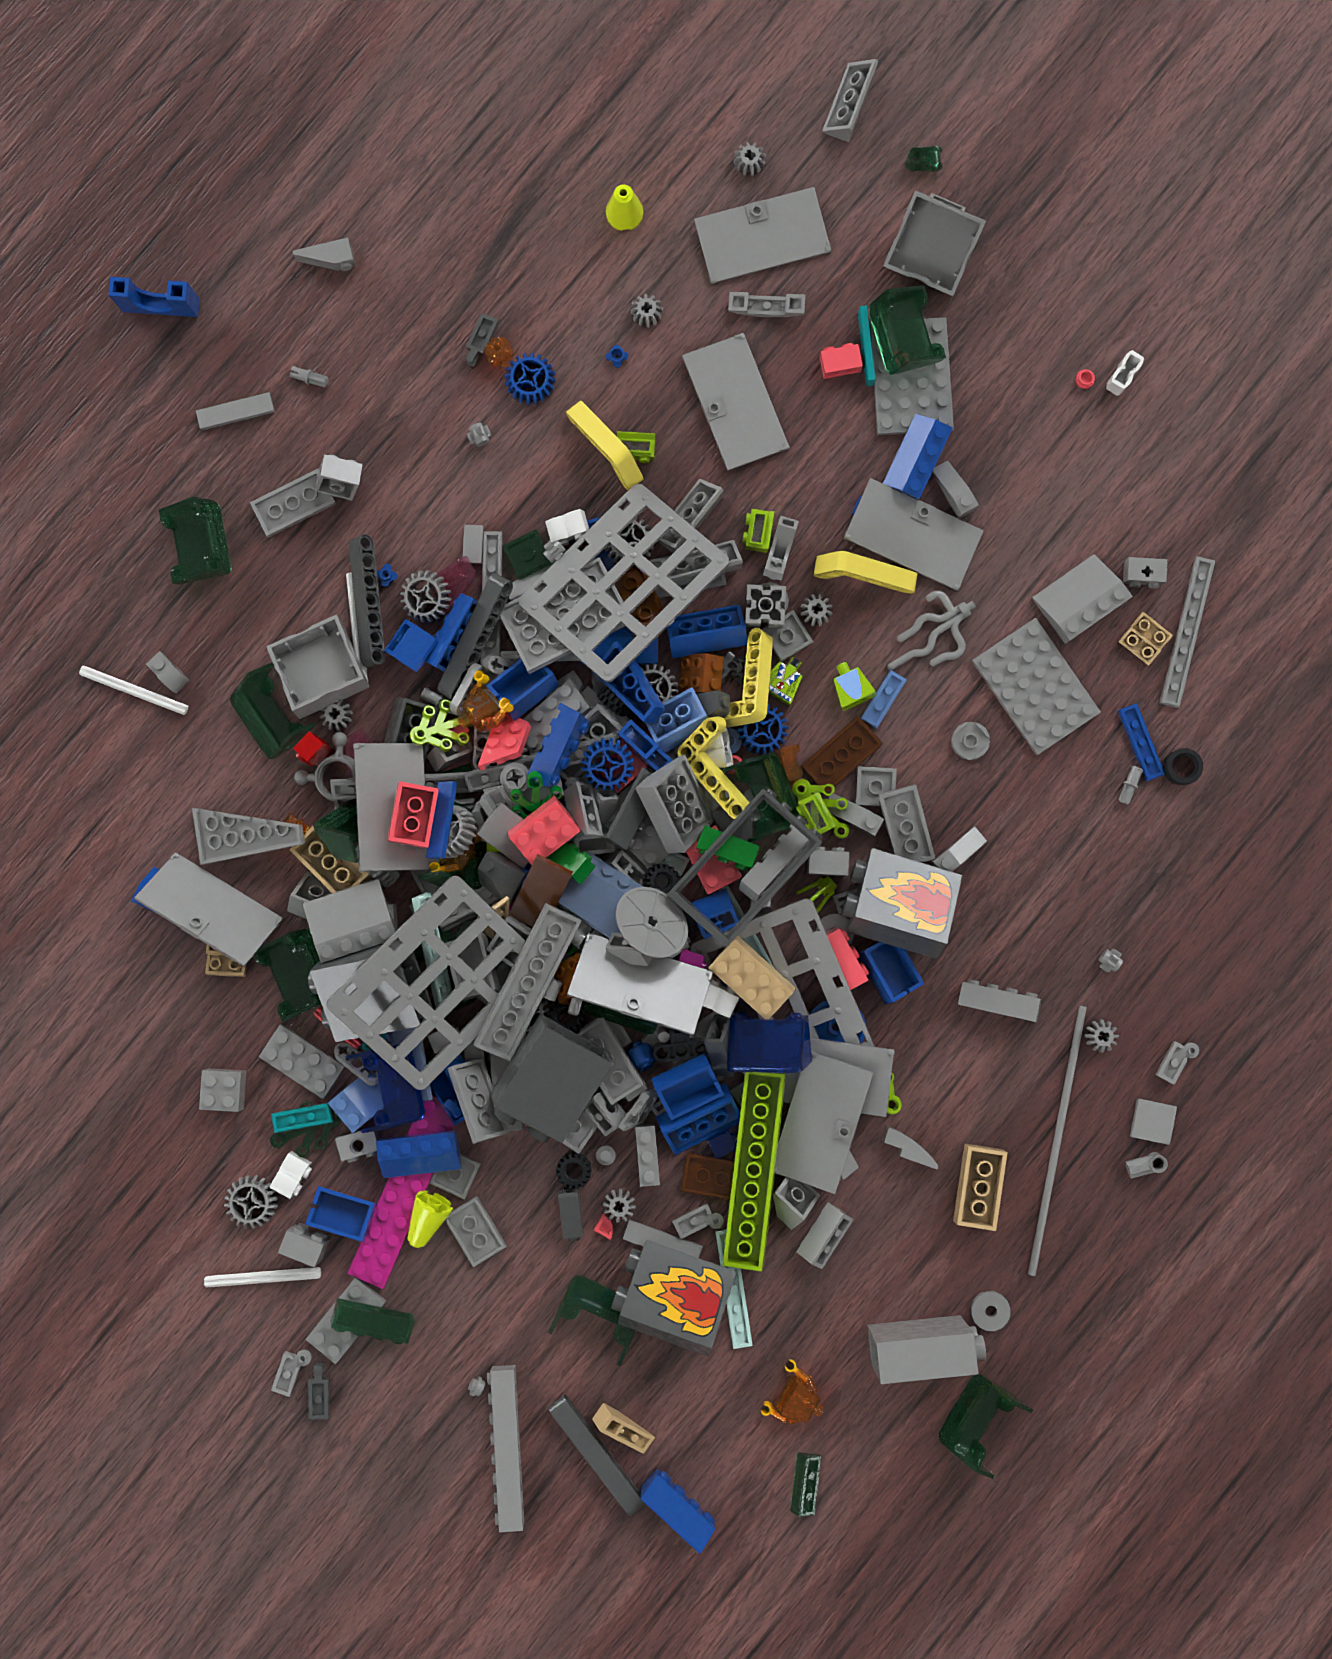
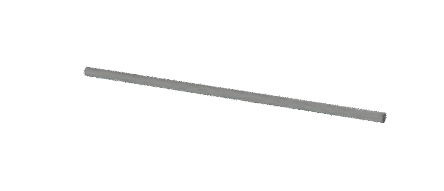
[1028,1006,1087,1276]

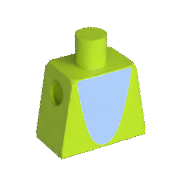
[834,662,877,711]

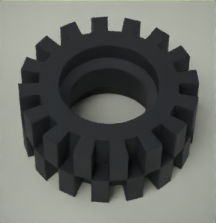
[597,684,630,717]
[643,864,680,894]
[548,1001,584,1033]
[556,1152,592,1189]

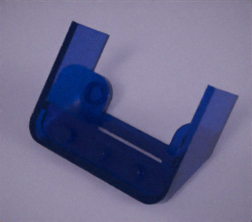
[346,1044,425,1133]

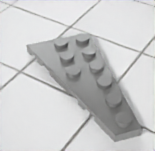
[192,808,305,865]

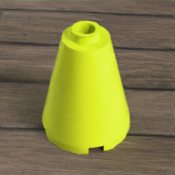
[606,185,643,231]
[407,1190,453,1248]

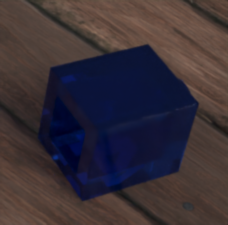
[707,1129,737,1159]

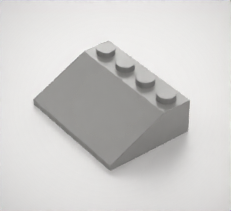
[1032,554,1133,644]
[635,755,715,853]
[302,878,397,963]

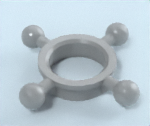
[294,732,355,824]

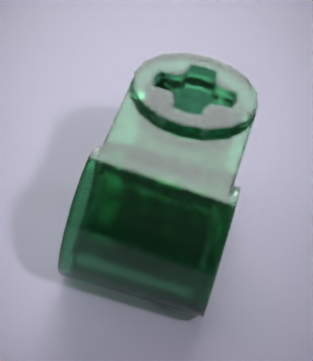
[905,146,943,172]

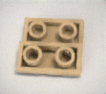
[1118,611,1173,666]
[205,944,247,977]

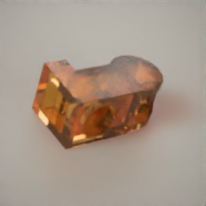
[778,744,803,782]

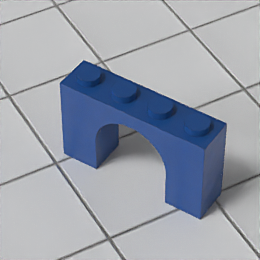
[108,277,200,317]

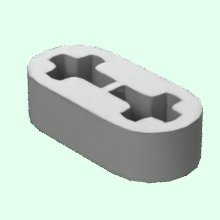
[483,655,514,676]

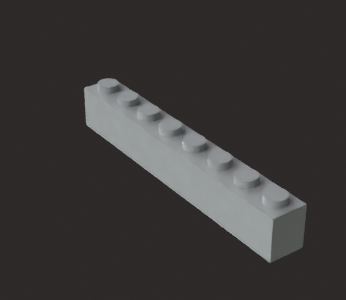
[487,1365,525,1532]

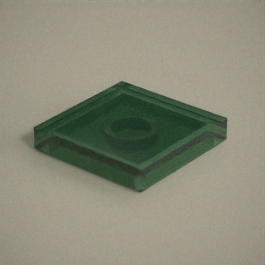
[502,529,552,580]

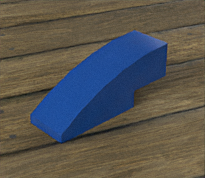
[617,720,673,772]

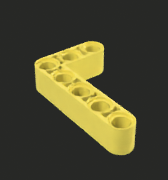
[566,400,644,491]
[813,551,918,594]
[724,628,773,728]
[677,716,750,819]

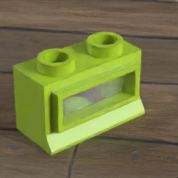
[617,431,655,463]
[742,509,775,553]
[796,792,836,834]

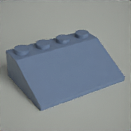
[557,851,643,938]

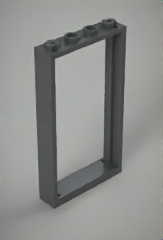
[667,788,823,948]

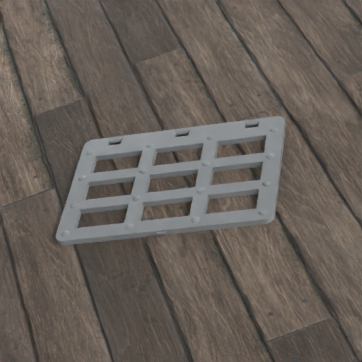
[519,484,729,682]
[327,876,526,1090]
[691,898,875,1076]

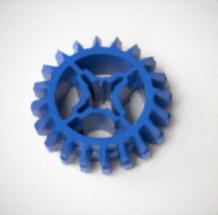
[504,352,556,405]
[737,704,789,755]
[581,738,634,791]

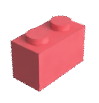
[819,343,863,379]

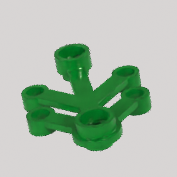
[510,771,562,819]

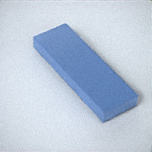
[861,670,907,729]

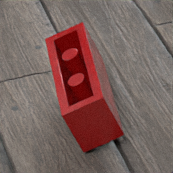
[293,731,335,766]

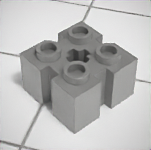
[745,584,786,629]

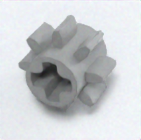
[467,423,491,447]
[543,541,566,564]
[1098,949,1123,972]

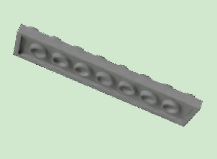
[474,903,582,1061]

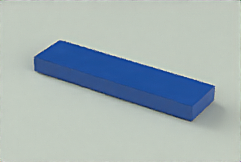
[1118,703,1165,782]
[426,781,457,859]

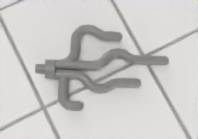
[887,591,976,670]

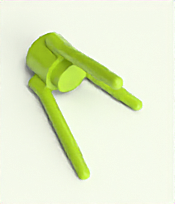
[796,876,837,913]

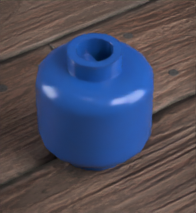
[628,1041,656,1072]

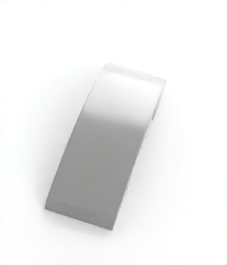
[728,292,806,317]

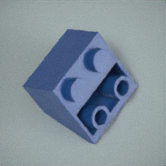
[384,619,439,672]
[692,888,740,940]

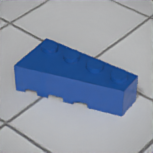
[592,641,665,723]
[527,703,590,789]

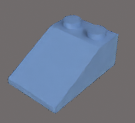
[645,687,708,753]
[328,1071,397,1133]

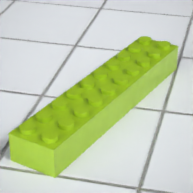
[722,1066,787,1272]

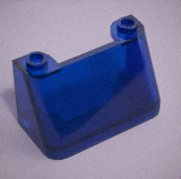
[727,1012,812,1073]

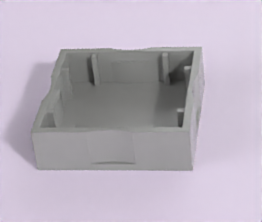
[883,191,986,296]
[266,614,370,719]

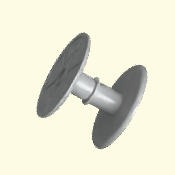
[594,887,688,958]

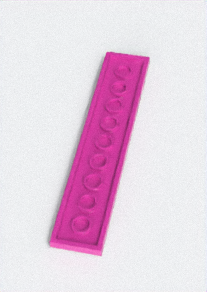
[347,1094,454,1289]

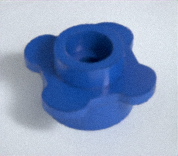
[606,345,628,368]
[377,564,398,587]

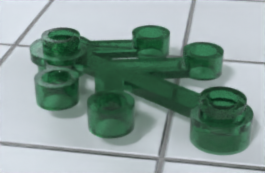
[270,1101,342,1157]

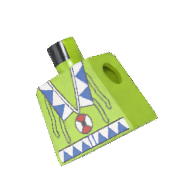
[769,657,802,706]

